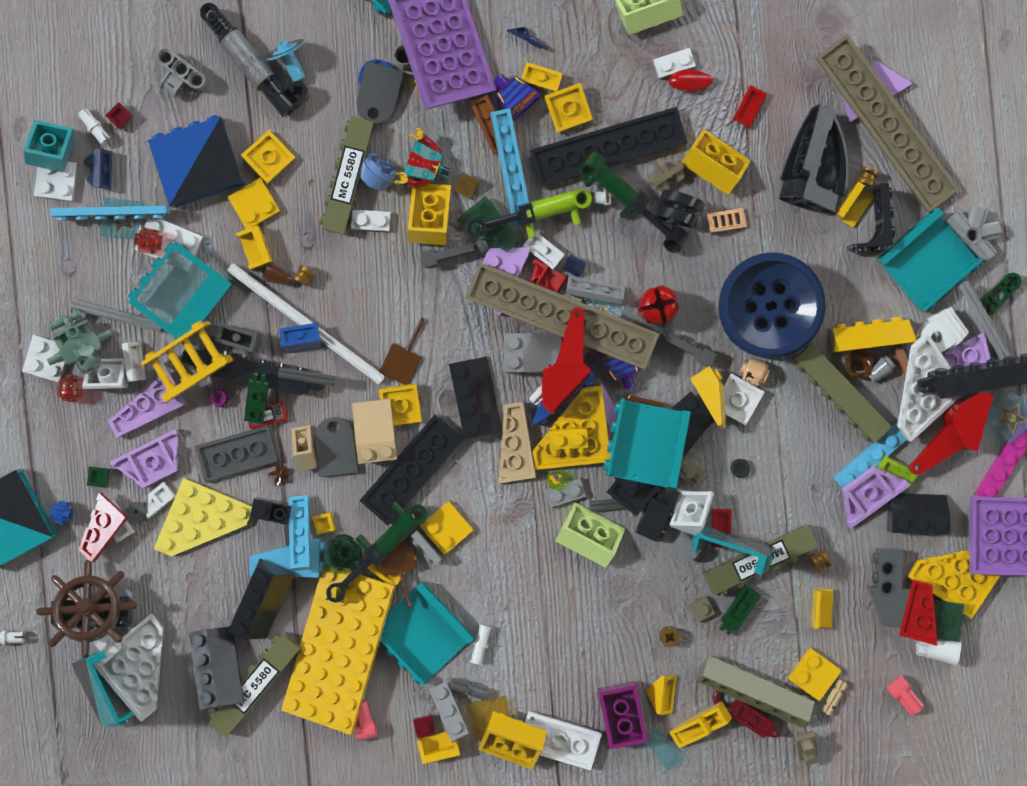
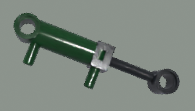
[581,152,688,253]
[326,501,427,603]

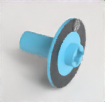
[266,39,305,81]

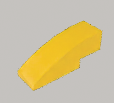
[669,702,732,748]

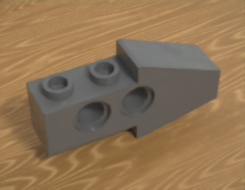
[867,548,910,627]

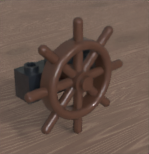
[36,560,137,659]

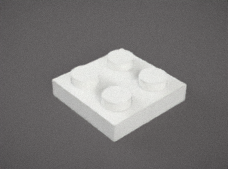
[34,162,79,202]
[22,335,66,382]
[724,373,764,425]

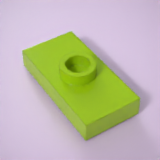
[877,455,918,490]

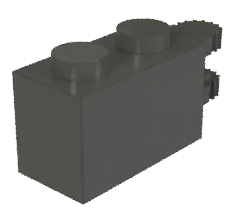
[204,323,261,353]

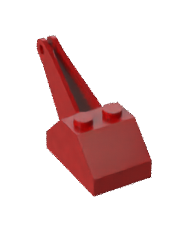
[541,307,592,415]
[909,392,994,475]

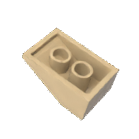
[352,398,398,464]

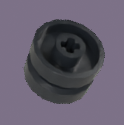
[655,189,703,228]

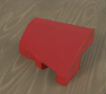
[530,258,568,293]

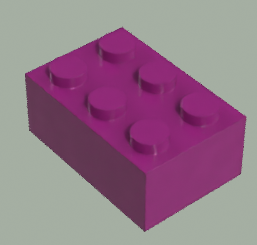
[597,681,648,749]

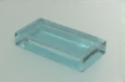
[645,727,682,770]

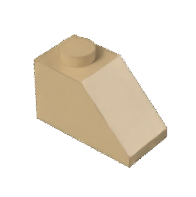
[291,425,317,471]

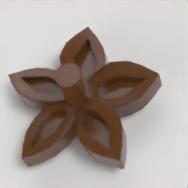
[268,463,290,486]

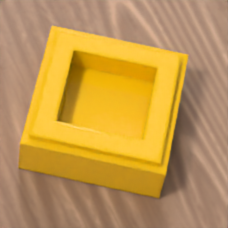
[312,512,336,535]

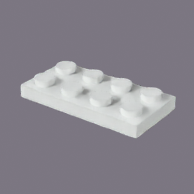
[525,710,602,770]

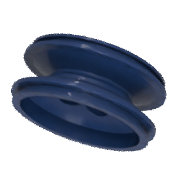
[718,252,826,358]

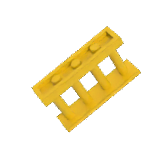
[141,321,233,402]

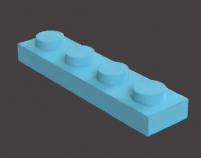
[289,495,311,571]

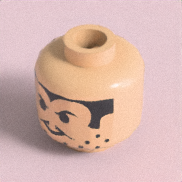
[740,358,770,386]

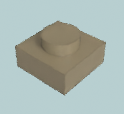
[689,596,715,623]

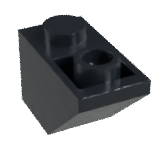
[250,497,292,525]

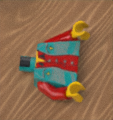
[394,127,451,189]

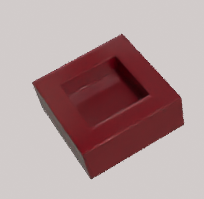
[105,102,134,130]
[413,714,436,738]

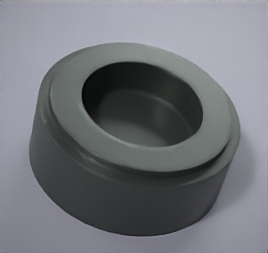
[730,459,750,478]

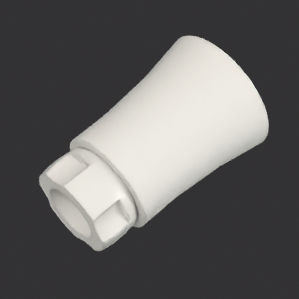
[916,639,961,666]

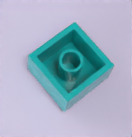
[23,120,75,172]

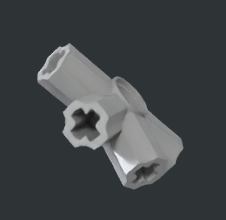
[945,206,1002,263]

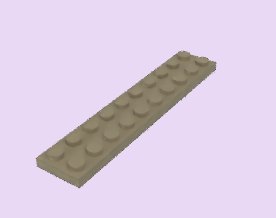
[815,34,959,213]
[465,262,659,370]

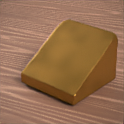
[454,172,480,199]

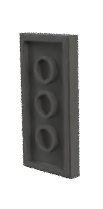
[195,425,280,483]

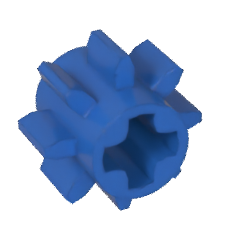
[50,501,74,525]

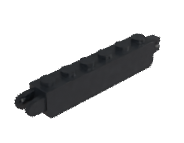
[181,347,325,395]
[917,353,1027,399]

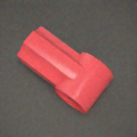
[886,675,924,716]
[355,700,378,741]

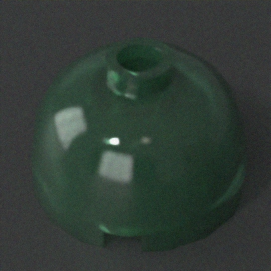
[323,534,363,574]

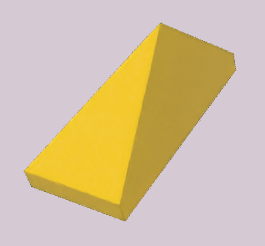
[645,675,677,715]

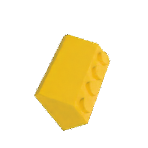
[829,316,916,352]

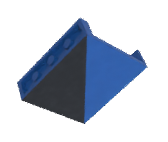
[148,115,245,208]

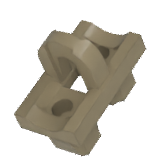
[648,158,685,192]
[679,455,707,486]
[795,731,818,766]

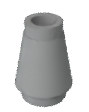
[868,355,896,383]

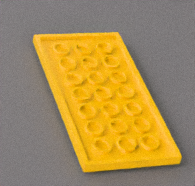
[281,563,396,735]

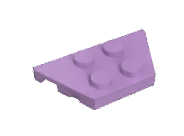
[844,61,912,124]
[482,247,531,315]
[110,429,178,488]
[842,466,911,529]

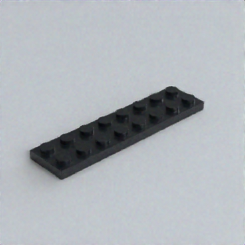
[530,107,688,188]

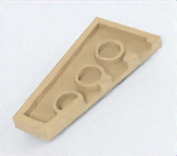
[498,402,536,483]

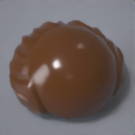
[845,349,874,378]

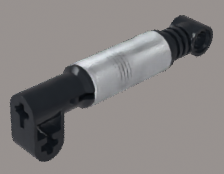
[200,3,309,118]

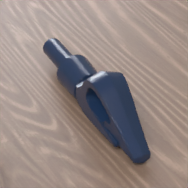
[506,27,549,51]

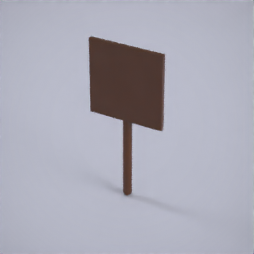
[379,317,424,385]
[381,537,417,608]

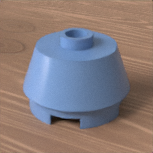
[360,153,399,191]

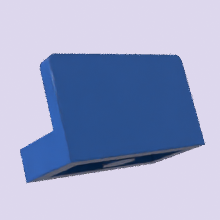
[279,323,322,353]

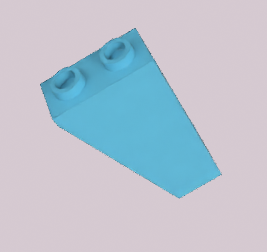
[249,537,325,578]

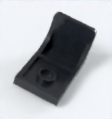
[847,183,895,254]

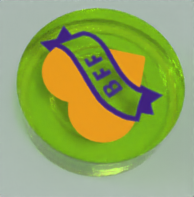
[547,470,567,490]

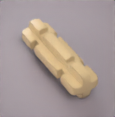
[821,679,848,716]

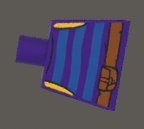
[494,74,540,122]
[598,353,639,390]

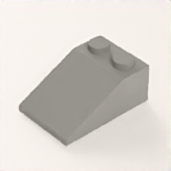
[504,333,561,372]

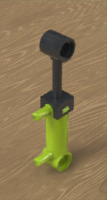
[464,189,592,238]

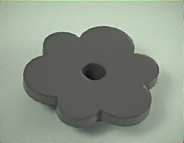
[125,502,147,523]

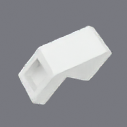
[92,634,122,664]

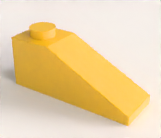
[690,366,726,429]

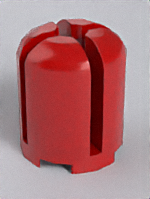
[638,285,679,325]

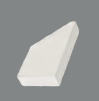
[146,482,176,519]

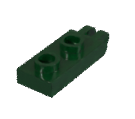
[244,372,269,424]
[719,584,761,635]

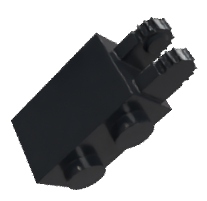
[635,487,677,542]

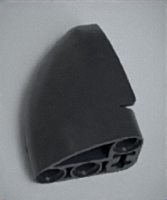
[779,104,849,215]

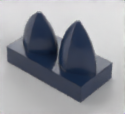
[83,149,112,190]

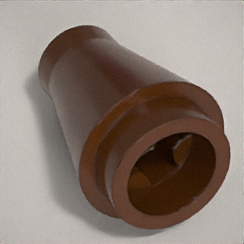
[262,264,292,286]

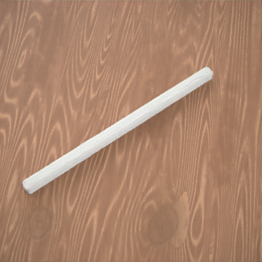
[227,264,385,384]

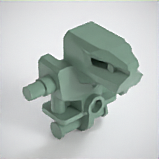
[46,309,112,374]

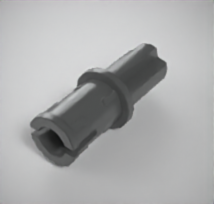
[449,678,488,701]

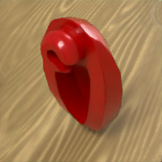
[669,69,713,92]

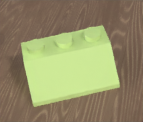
[615,0,683,35]
[555,502,625,568]

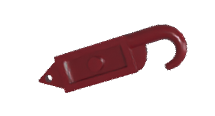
[713,690,780,738]

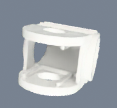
[915,307,969,352]

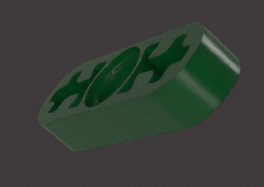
[980,273,1022,316]

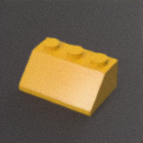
[681,129,751,195]
[478,711,548,770]

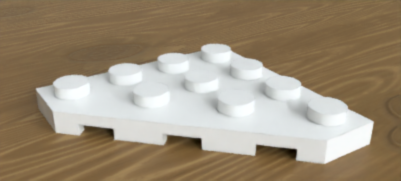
[897,334,962,442]
[93,613,164,722]

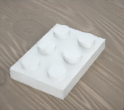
[135,215,204,272]

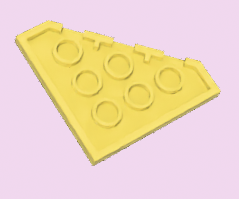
[154,478,252,556]

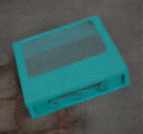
[128,241,232,339]

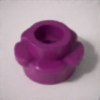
[210,389,229,407]

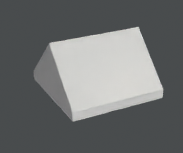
[82,358,128,389]
[670,491,714,535]

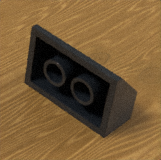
[887,493,951,535]

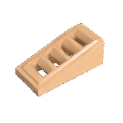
[705,208,747,234]

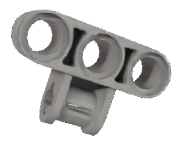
[157,48,208,98]

